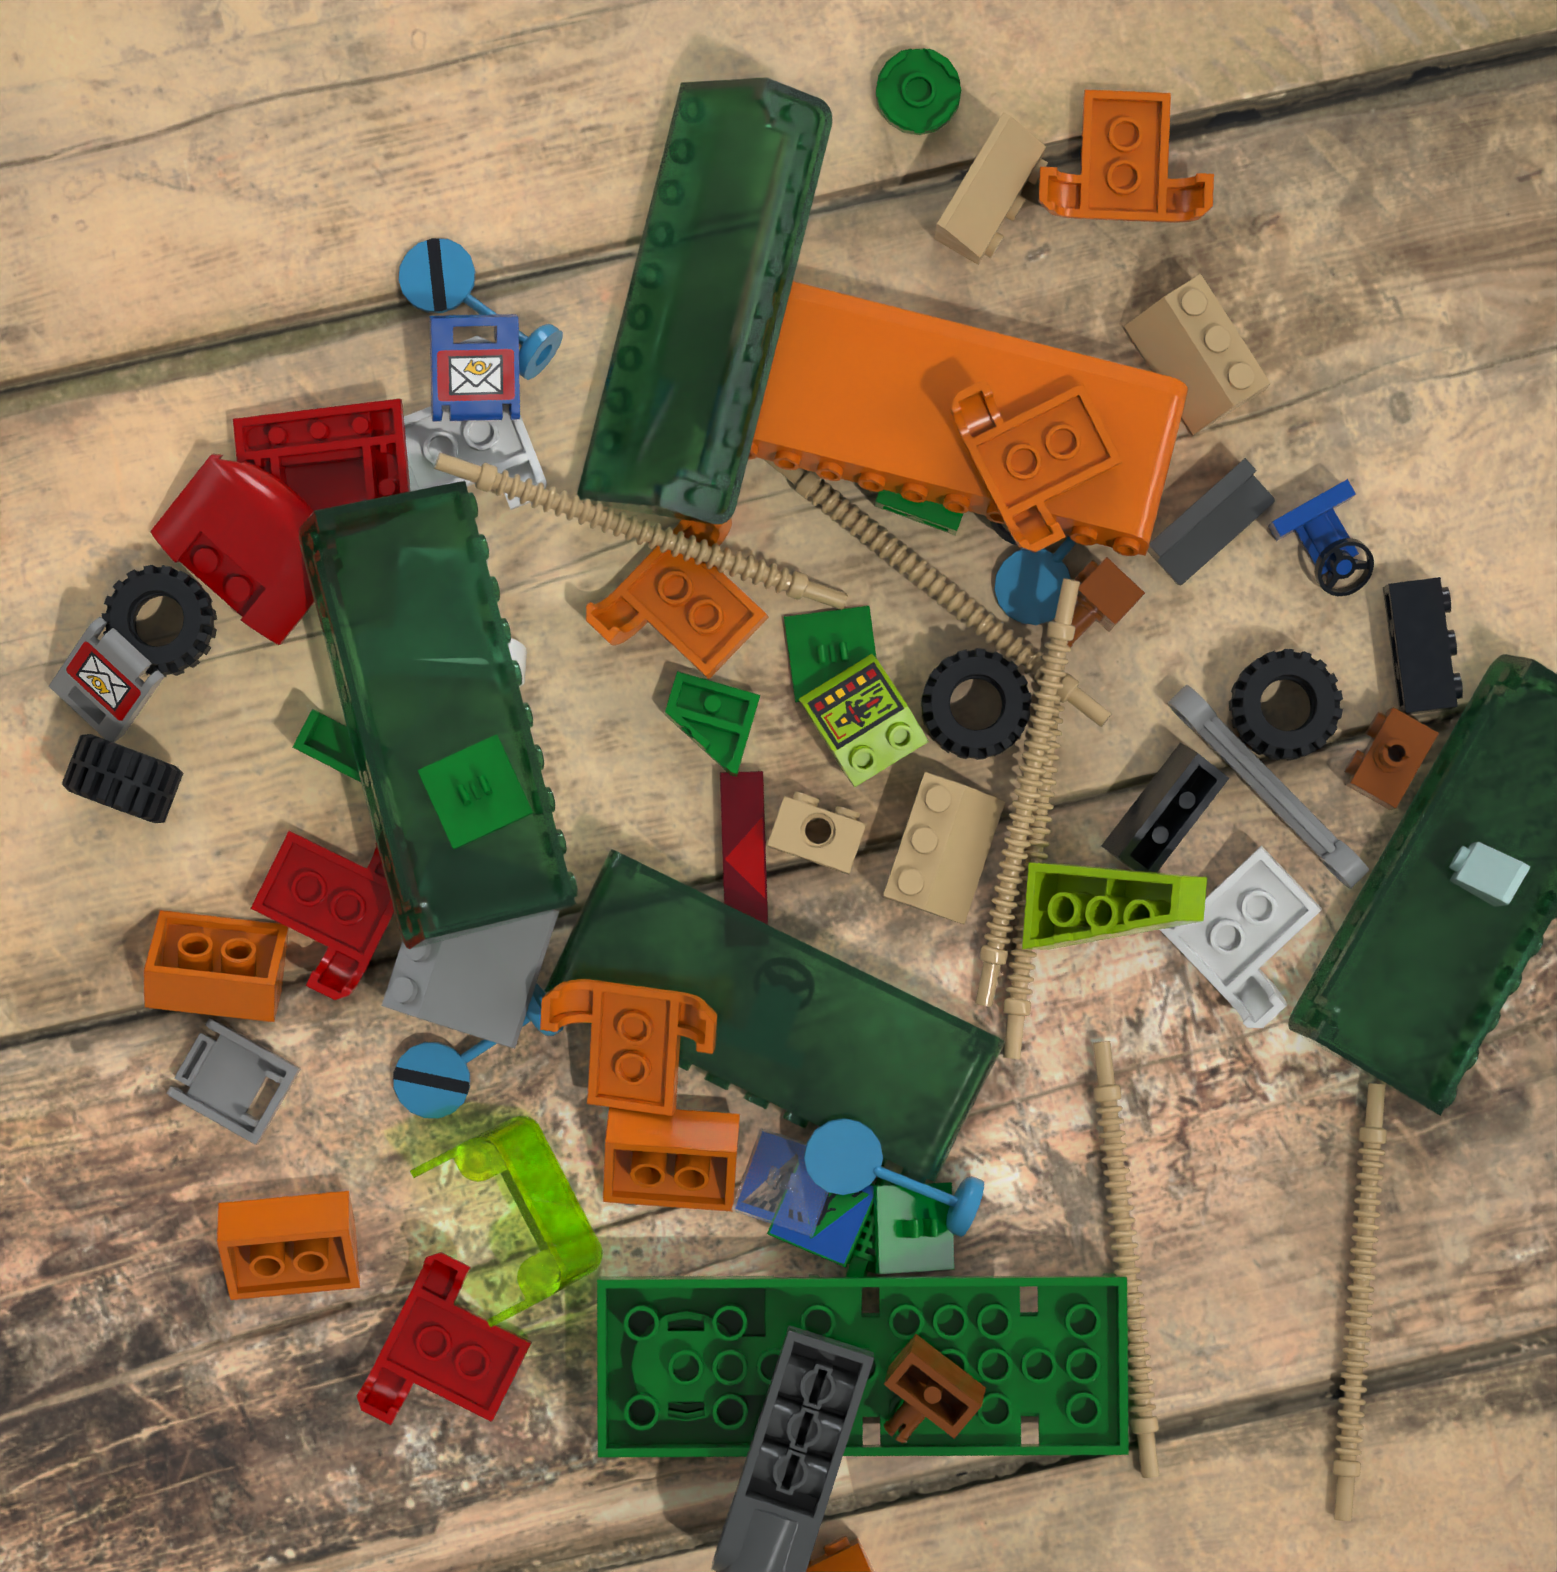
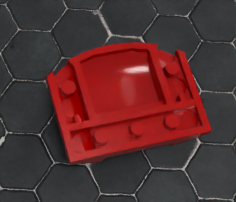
[233,399,412,539]
[150,453,343,645]

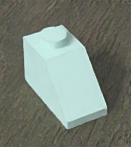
[1449,842,1530,907]

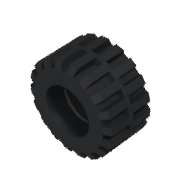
[102,565,217,677]
[921,648,1032,760]
[1229,649,1343,761]
[62,734,184,823]

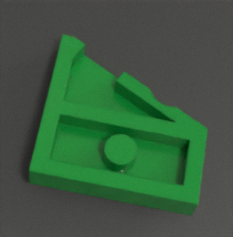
[665,671,760,777]

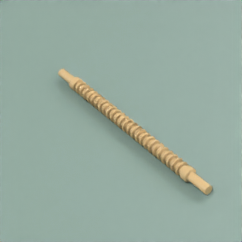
[434,452,848,610]
[764,459,1112,727]
[975,578,1080,1007]
[1003,653,1068,1059]
[1093,1041,1159,1478]
[1333,1083,1387,1521]

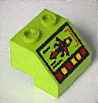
[799,654,929,787]

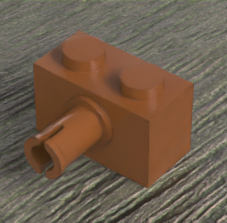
[1067,557,1145,648]
[1344,707,1439,810]
[884,1334,986,1443]

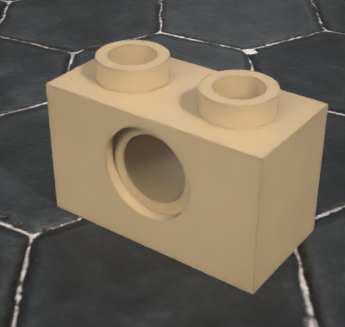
[767,791,866,875]

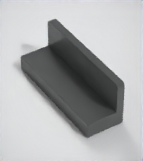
[1147,458,1275,585]

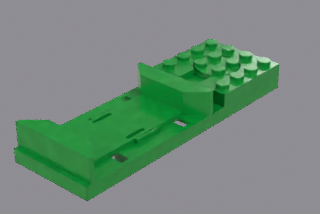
[597,1273,1129,1457]

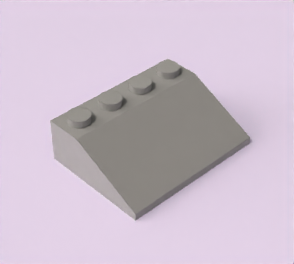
[382,839,569,1049]

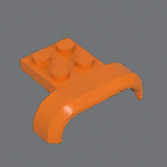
[1038,89,1214,223]
[951,378,1123,553]
[586,496,769,679]
[540,979,717,1116]

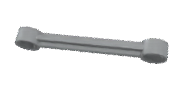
[1167,685,1369,889]

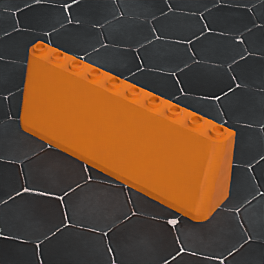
[724,278,1188,556]

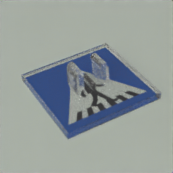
[731,1128,829,1237]

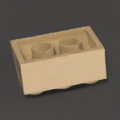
[934,112,1048,265]
[1123,274,1271,436]
[882,772,1005,925]

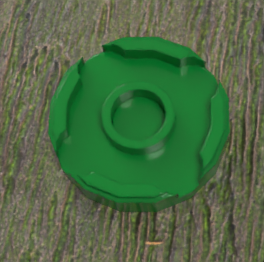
[876,48,961,135]

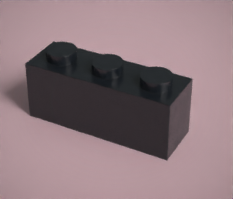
[1383,577,1463,715]
[1101,743,1229,873]

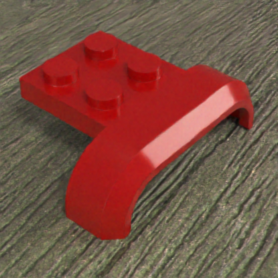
[250,828,418,1000]
[357,1252,532,1425]

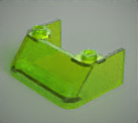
[410,1115,603,1328]

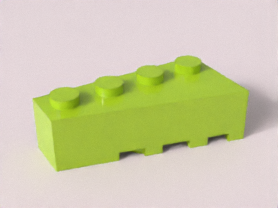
[1022,862,1207,950]

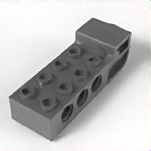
[711,1325,874,1572]

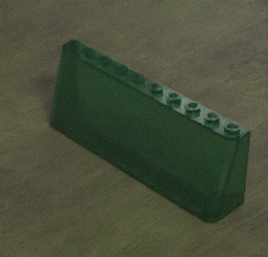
[577,77,833,524]
[299,481,578,949]
[1288,654,1557,1116]
[544,849,1005,1184]

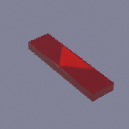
[720,771,769,946]

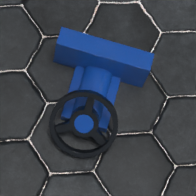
[1268,479,1374,596]

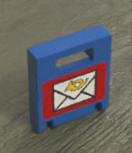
[429,314,520,422]

